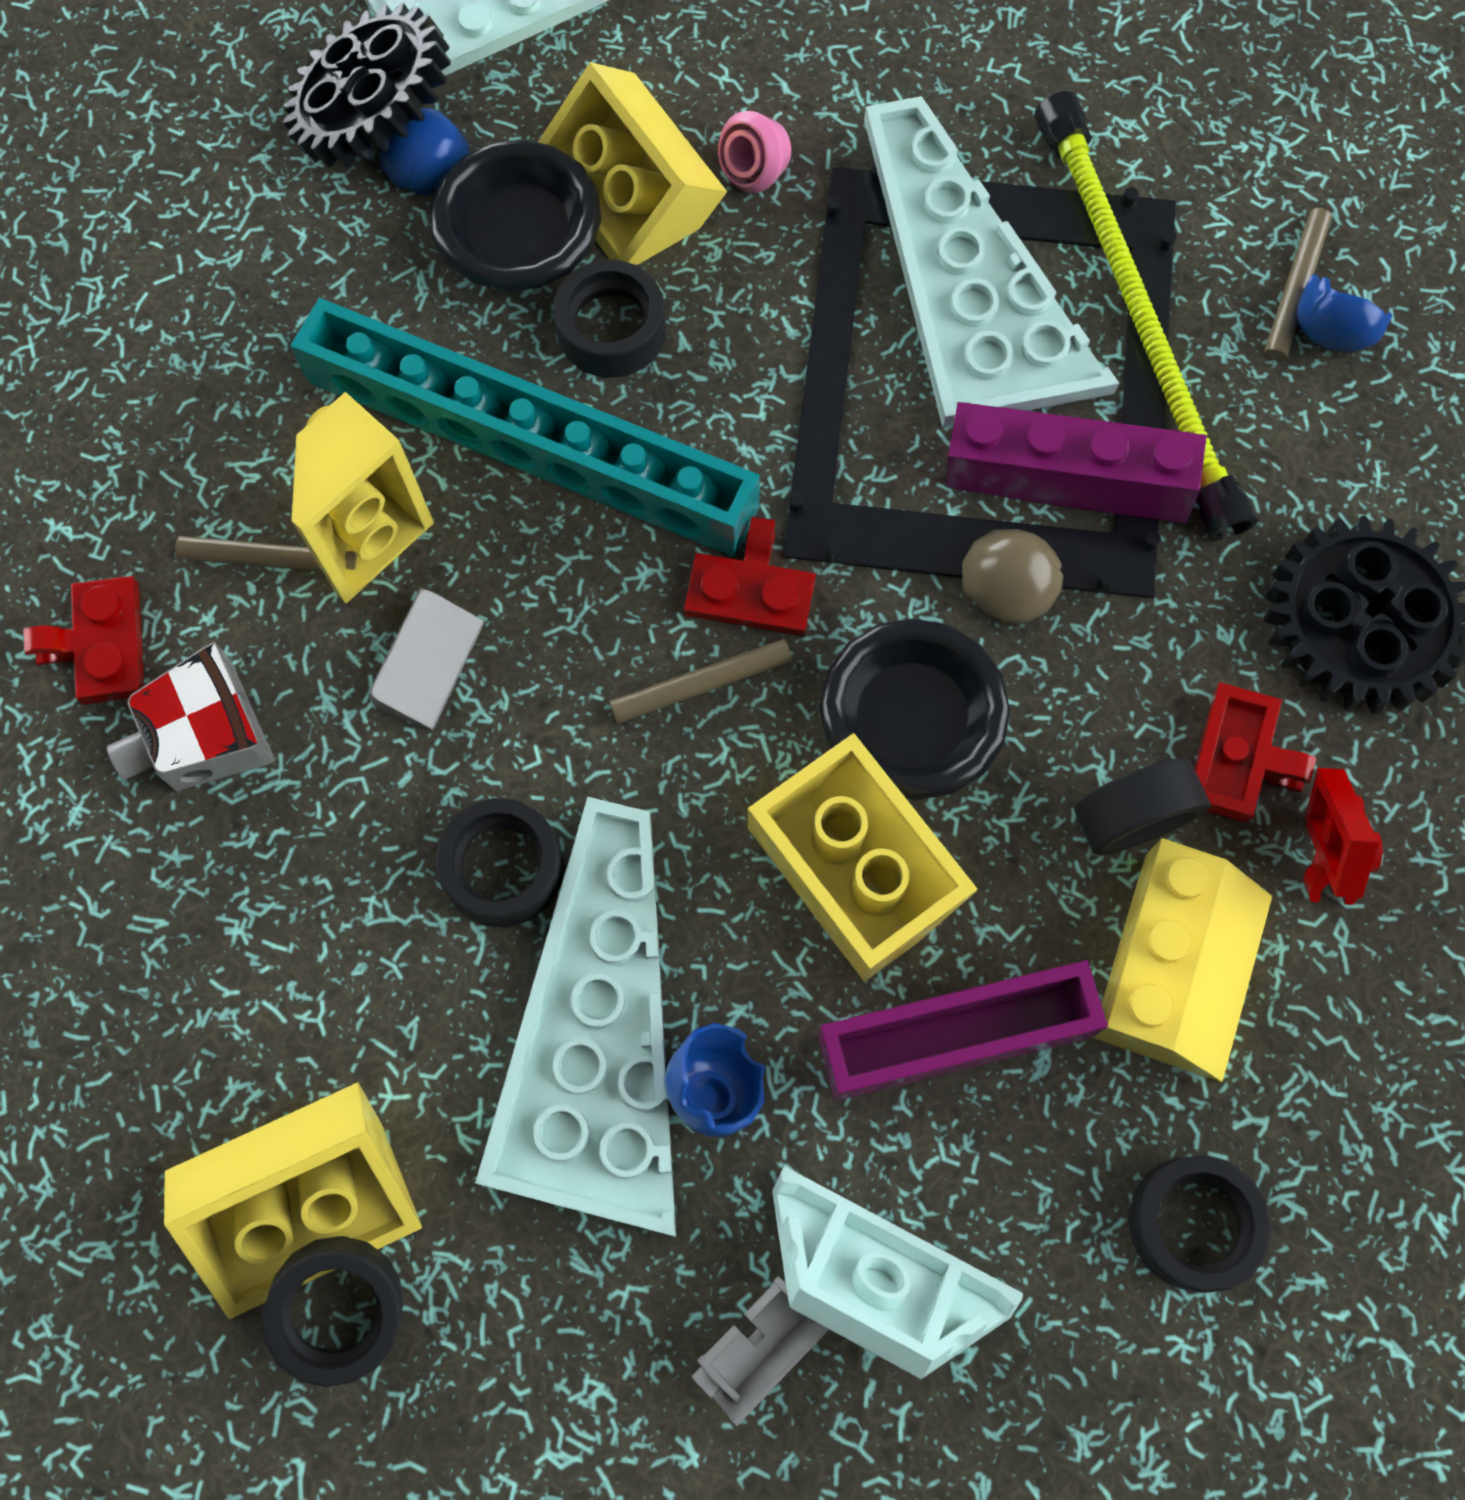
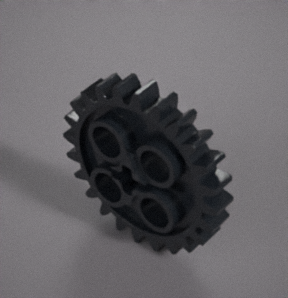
[283,3,451,167]
[1264,516,1465,714]

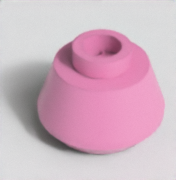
[718,111,791,193]

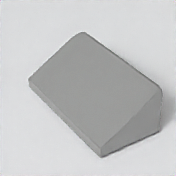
[369,588,484,731]

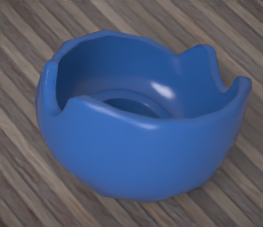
[379,108,470,195]
[1297,274,1393,353]
[664,1022,765,1138]

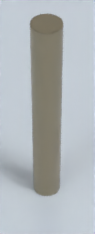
[1263,208,1332,362]
[175,536,357,571]
[609,638,792,724]

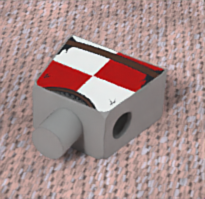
[107,642,275,791]

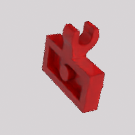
[684,516,816,636]
[23,576,144,705]
[1194,682,1317,823]
[1303,767,1383,905]

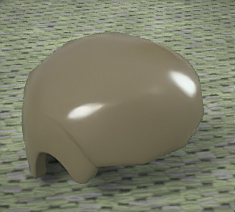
[962,529,1064,624]

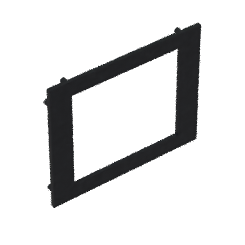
[783,163,1177,599]

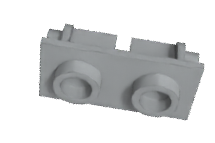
[692,1276,829,1426]

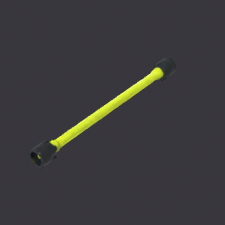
[1034,91,1258,542]

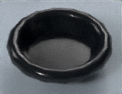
[430,139,602,292]
[819,618,1011,801]

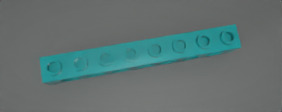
[290,297,760,558]

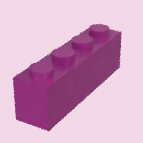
[945,402,1207,524]
[818,960,1108,1102]

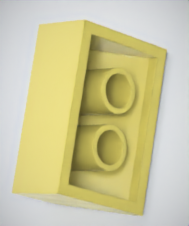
[538,62,727,265]
[292,392,434,604]
[748,733,977,982]
[1093,838,1272,1083]
[164,1082,422,1319]

